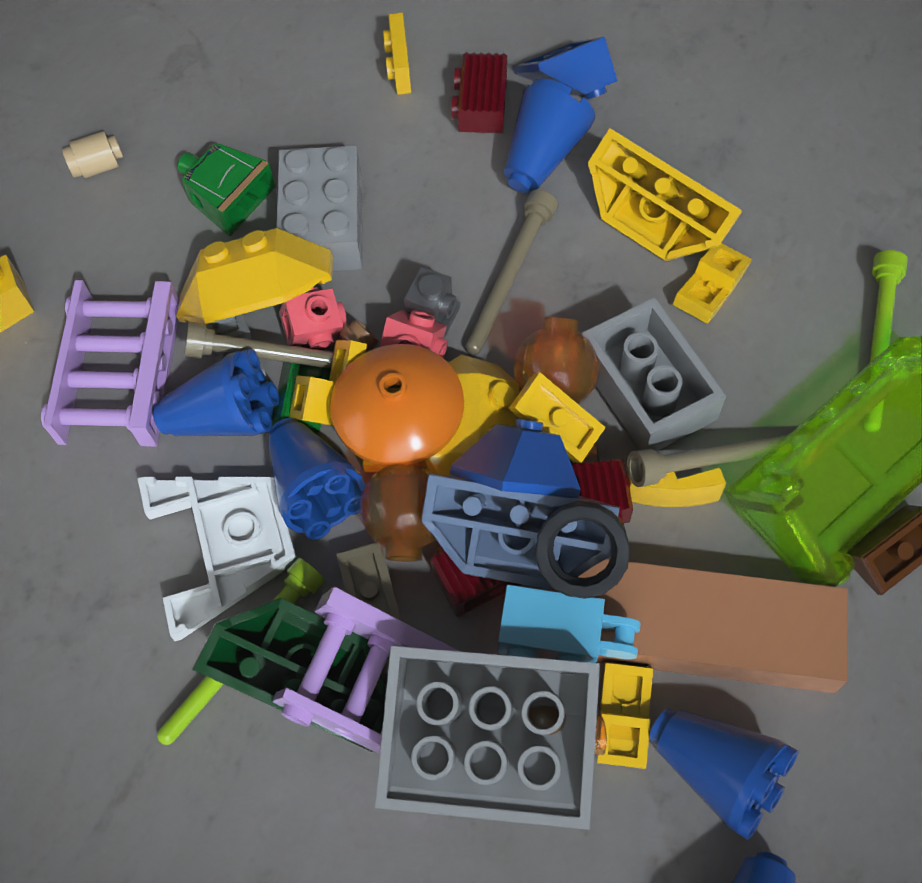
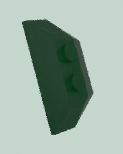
[192,598,386,752]

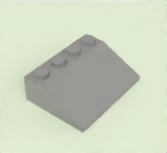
[375,646,600,830]

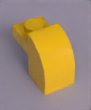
[289,340,367,425]

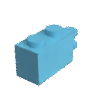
[498,585,641,663]

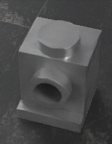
[404,267,461,339]

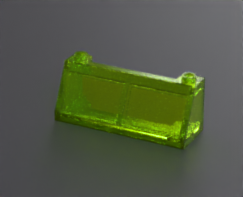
[724,336,922,587]

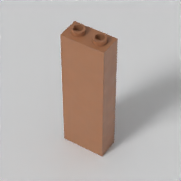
[550,559,848,693]

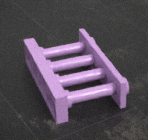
[41,280,179,447]
[272,587,461,754]

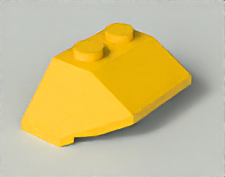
[588,128,743,262]
[176,228,333,324]
[425,354,519,476]

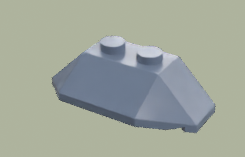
[421,474,620,591]

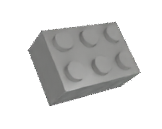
[277,145,363,271]
[578,297,726,452]

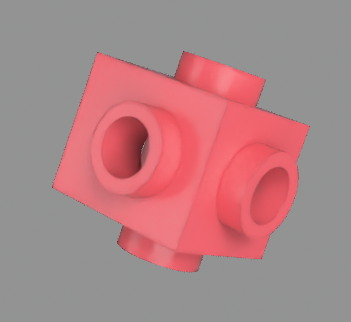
[279,287,346,350]
[379,310,448,358]

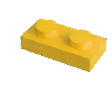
[383,13,411,95]
[508,372,606,463]

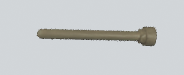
[466,189,558,355]
[184,322,334,369]
[627,431,820,487]

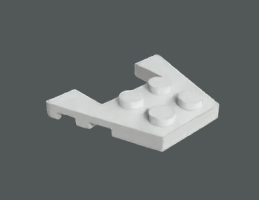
[137,477,297,641]

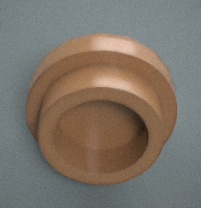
[339,319,379,352]

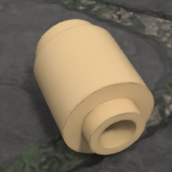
[62,131,123,179]

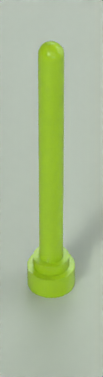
[862,250,908,433]
[157,557,326,745]

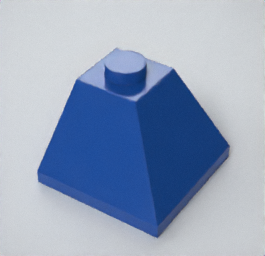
[513,37,618,100]
[450,418,581,498]

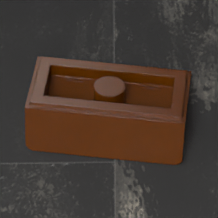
[842,505,922,595]

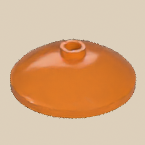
[330,344,464,467]

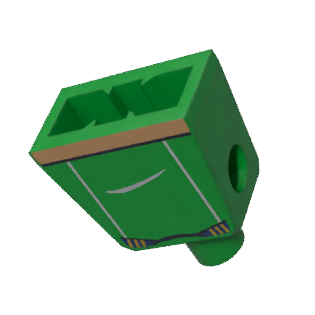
[177,144,276,236]

